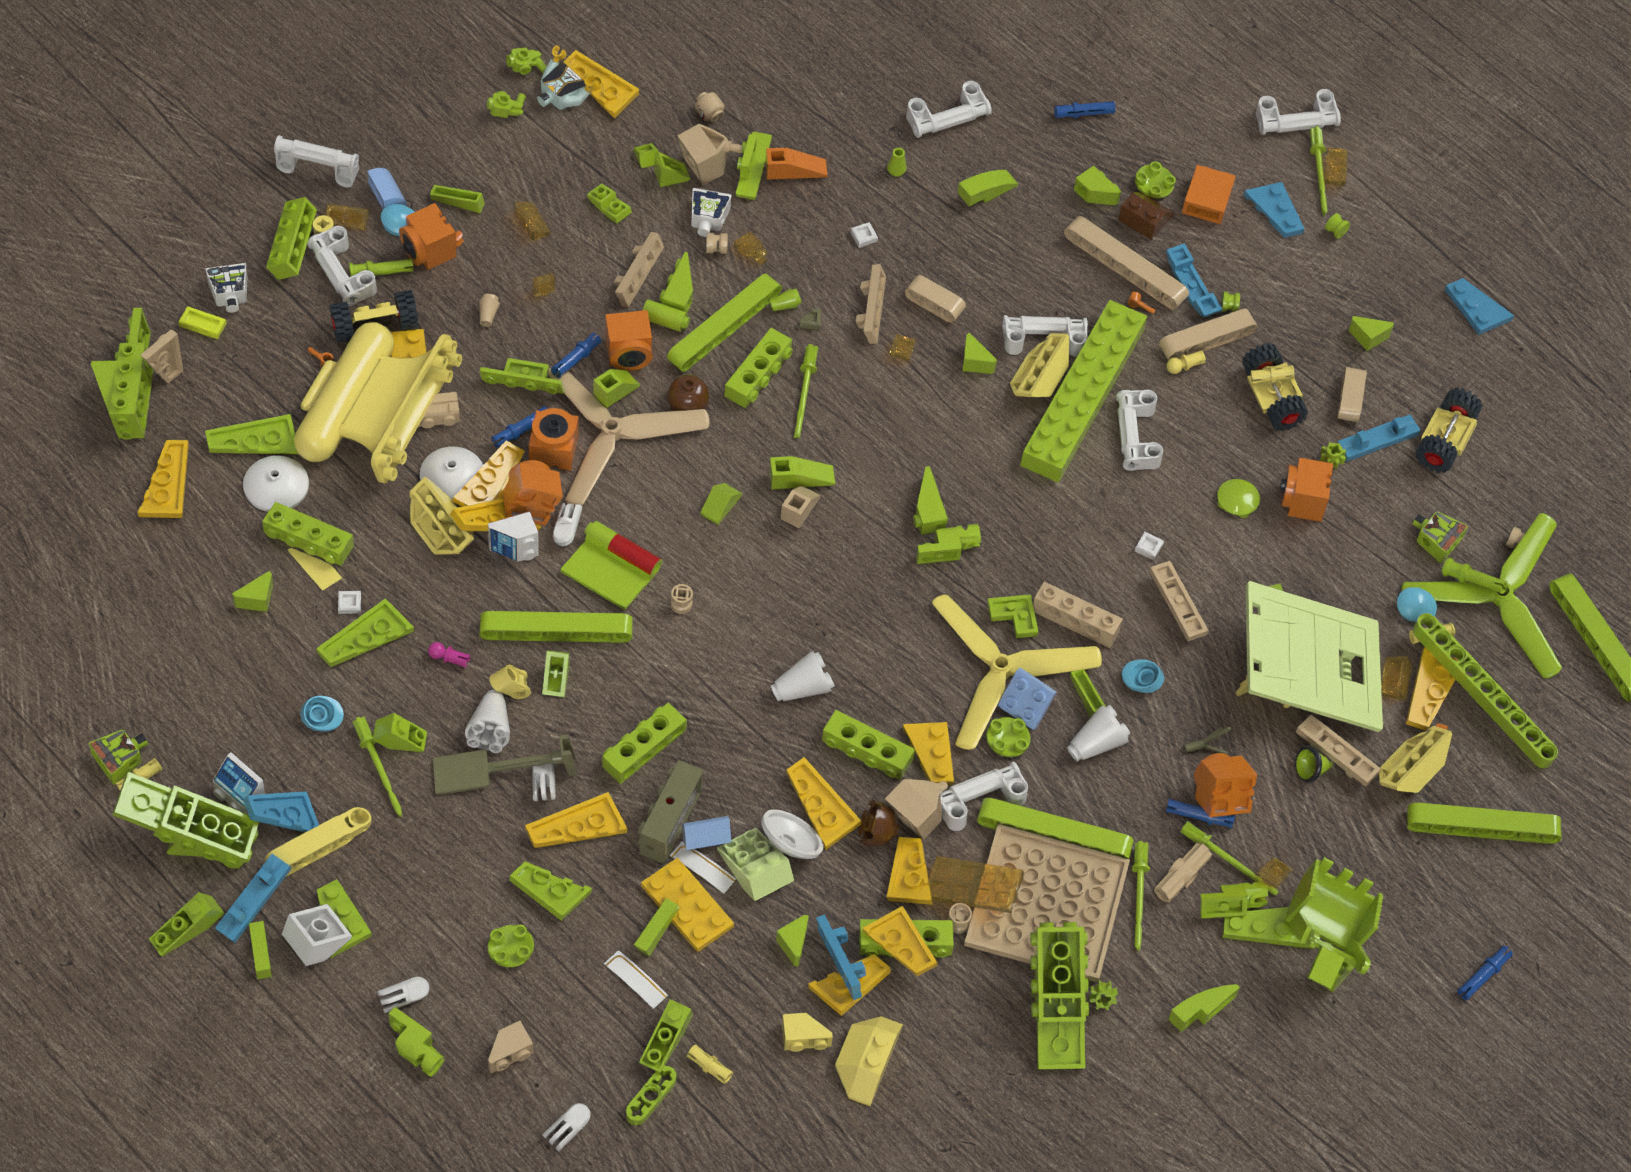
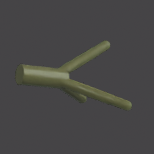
[1184,727,1231,755]

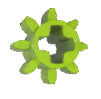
[1320,442,1346,469]
[1089,980,1118,1010]

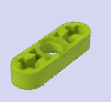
[626,1066,676,1125]

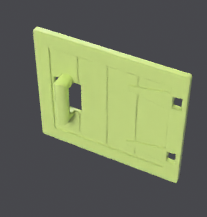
[1246,581,1383,732]

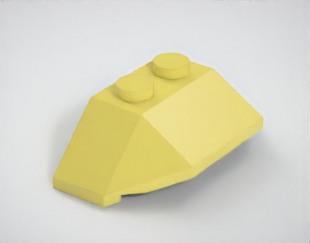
[1010,333,1069,397]
[410,477,474,555]
[1379,726,1452,793]
[835,1016,903,1107]

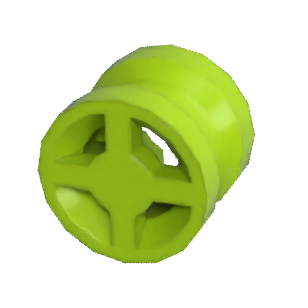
[1325,213,1350,239]
[1221,291,1240,312]

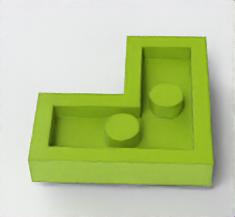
[987,594,1038,638]

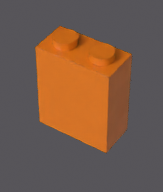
[1182,165,1236,224]

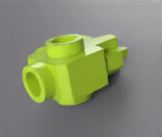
[506,48,547,75]
[486,91,526,118]

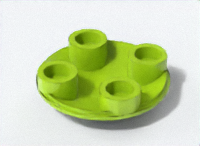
[1135,162,1176,198]
[1217,479,1260,518]
[986,717,1030,757]
[487,925,534,967]

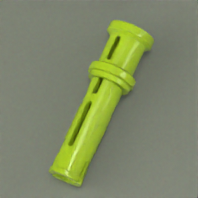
[349,258,413,277]
[1442,558,1508,594]

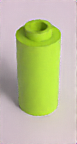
[642,299,690,332]

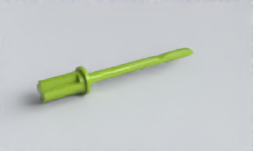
[1310,126,1327,216]
[794,344,818,438]
[352,716,402,817]
[1180,821,1278,895]
[1132,841,1150,951]

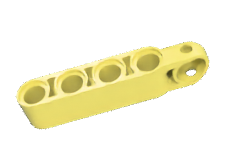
[265,807,372,877]

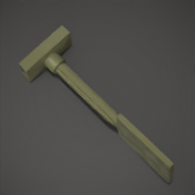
[433,734,578,796]

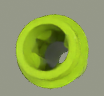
[887,148,907,177]
[769,288,802,312]

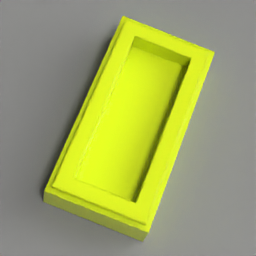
[178,306,227,340]

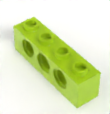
[724,328,793,408]
[602,703,687,784]
[822,710,915,780]
[859,919,954,958]

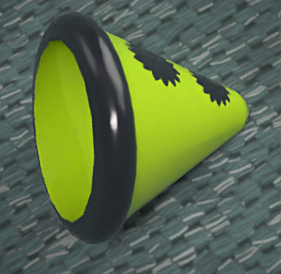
[1295,745,1333,783]

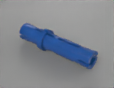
[1054,101,1115,118]
[551,333,601,378]
[491,406,548,448]
[1166,798,1235,829]
[1457,945,1513,1001]

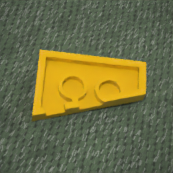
[887,837,933,905]
[862,906,938,977]

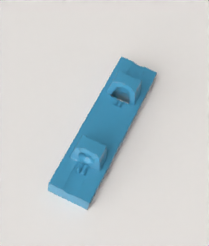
[1337,414,1421,462]
[215,854,292,943]
[816,914,866,1000]

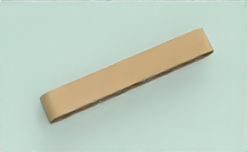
[1064,216,1189,310]

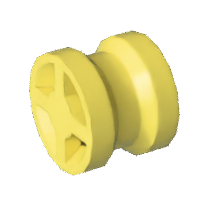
[313,215,334,235]

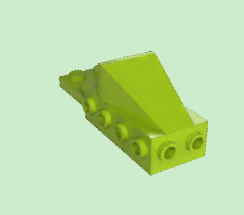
[91,308,154,440]
[112,772,259,869]
[1030,922,1089,1069]

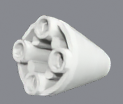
[770,651,835,701]
[465,690,510,753]
[1067,705,1130,761]

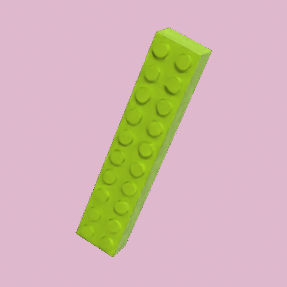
[1020,300,1147,483]

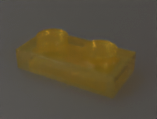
[1324,147,1348,186]
[1258,857,1293,888]

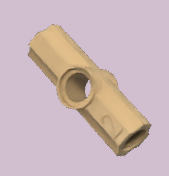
[1154,843,1212,903]

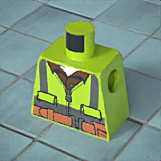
[1412,512,1468,564]
[88,730,148,785]

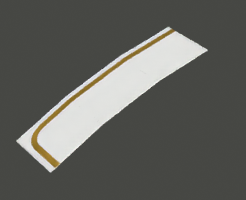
[670,841,736,893]
[604,950,668,1009]

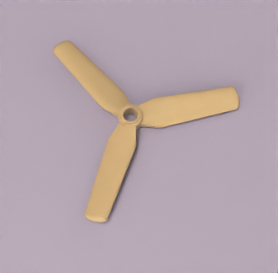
[548,368,710,506]

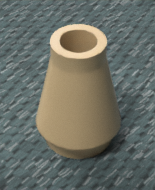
[479,294,500,327]

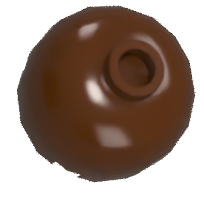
[667,374,710,411]
[858,800,899,847]

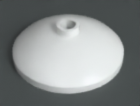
[420,447,483,500]
[243,456,309,512]
[761,810,823,859]

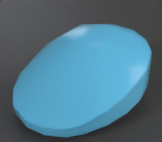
[381,204,414,236]
[1397,587,1437,623]
[1122,659,1164,693]
[300,696,344,732]

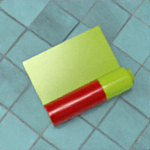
[560,521,663,610]

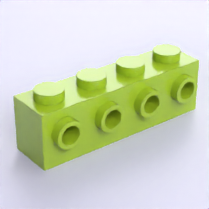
[266,197,317,280]
[262,502,354,566]

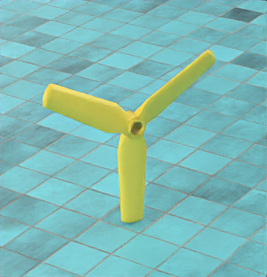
[932,595,1102,750]

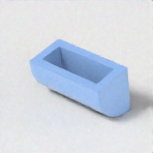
[367,168,407,209]
[682,816,731,850]

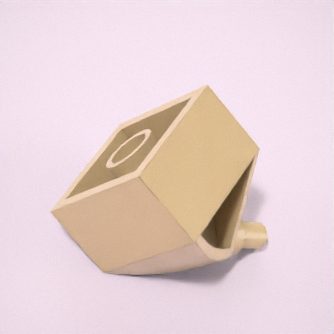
[677,124,742,186]
[885,779,948,840]

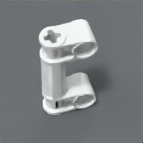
[906,81,992,138]
[1255,89,1341,135]
[274,135,359,187]
[307,226,377,307]
[1002,315,1088,357]
[1116,390,1163,471]
[941,762,1028,831]

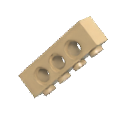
[1033,582,1123,648]

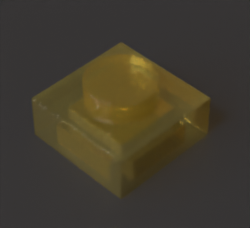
[532,273,555,297]
[890,334,916,361]

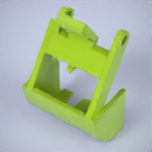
[1286,857,1383,989]

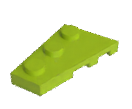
[509,862,592,921]
[317,879,372,958]

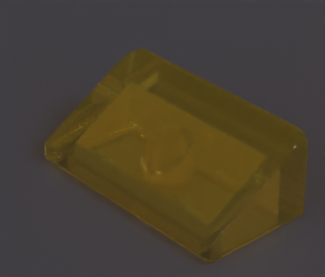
[514,202,550,241]
[326,203,370,230]
[1381,656,1412,701]

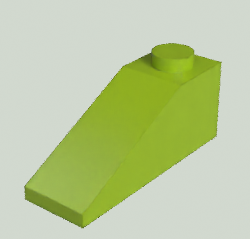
[913,466,948,535]

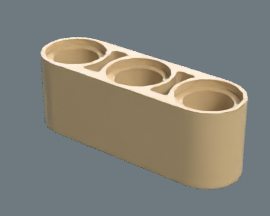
[905,275,966,323]
[1337,367,1367,422]

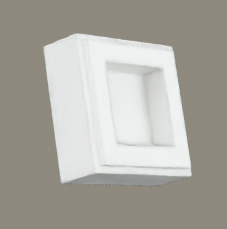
[850,222,878,248]
[1135,532,1164,560]
[338,591,361,614]

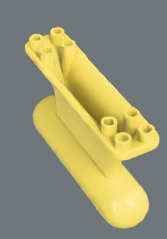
[294,322,462,483]

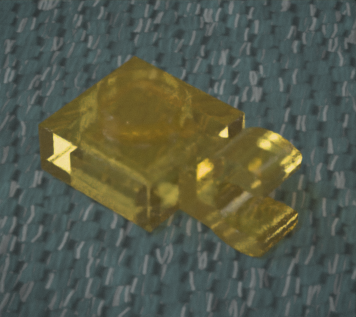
[734,231,768,265]

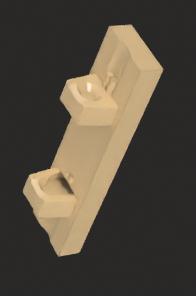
[614,232,664,307]
[856,264,886,344]
[1149,561,1209,641]
[1296,715,1381,787]

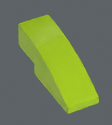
[957,170,1018,206]
[1168,984,1240,1032]

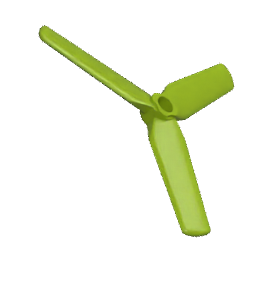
[1401,513,1562,679]

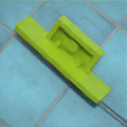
[736,132,772,200]
[479,358,565,394]

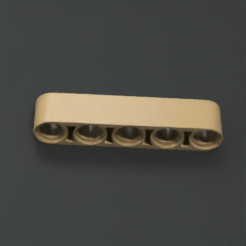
[1159,309,1258,360]

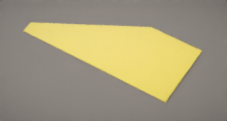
[288,548,342,591]

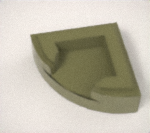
[799,309,821,330]

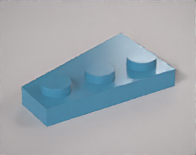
[1243,182,1304,238]
[1445,278,1514,335]
[244,791,319,833]

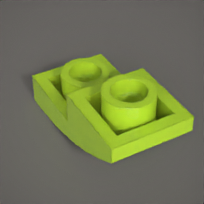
[587,183,632,223]

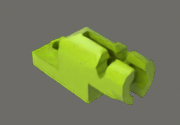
[916,524,981,564]
[1200,882,1268,918]
[389,1007,444,1077]

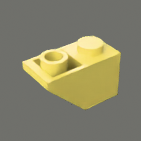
[782,1013,833,1052]

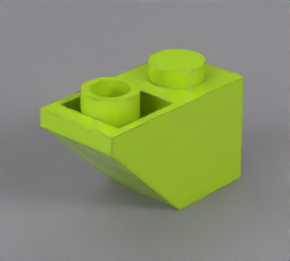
[1074,166,1121,205]
[593,369,640,408]
[373,713,427,752]

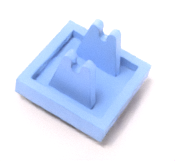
[997,668,1057,730]

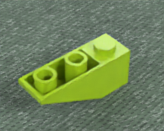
[659,252,693,313]
[769,456,835,490]
[149,892,225,957]
[639,999,693,1073]

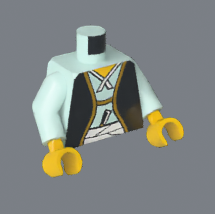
[537,46,599,110]

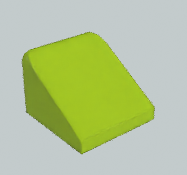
[633,143,658,168]

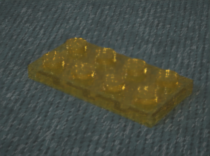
[929,856,1024,913]

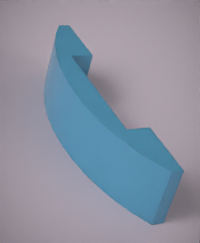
[1166,243,1222,318]

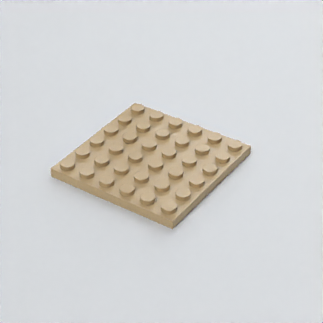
[964,824,1130,982]

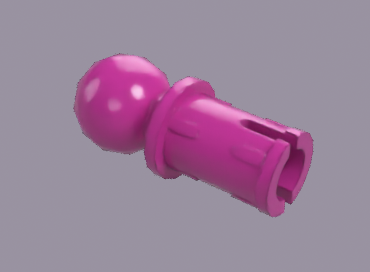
[428,642,470,668]

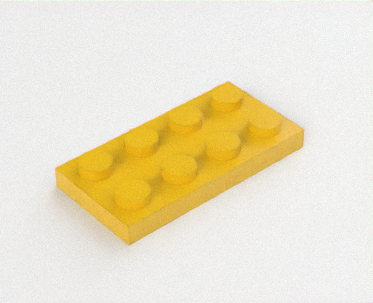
[641,857,734,953]

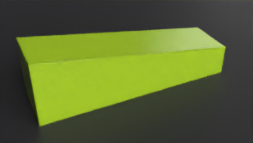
[430,185,485,213]
[1070,669,1106,718]
[634,898,680,956]
[249,921,272,979]

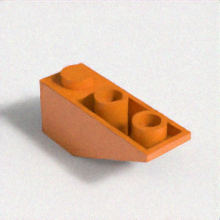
[765,148,828,180]

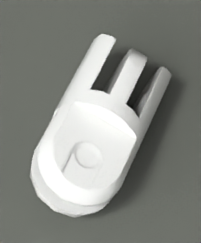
[553,503,582,546]
[532,763,556,801]
[377,977,430,1013]
[542,1103,590,1152]

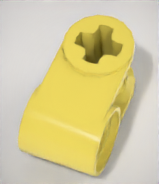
[490,665,531,699]

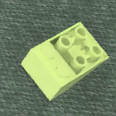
[717,828,794,901]

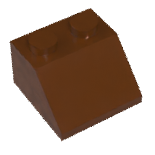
[1118,192,1175,240]

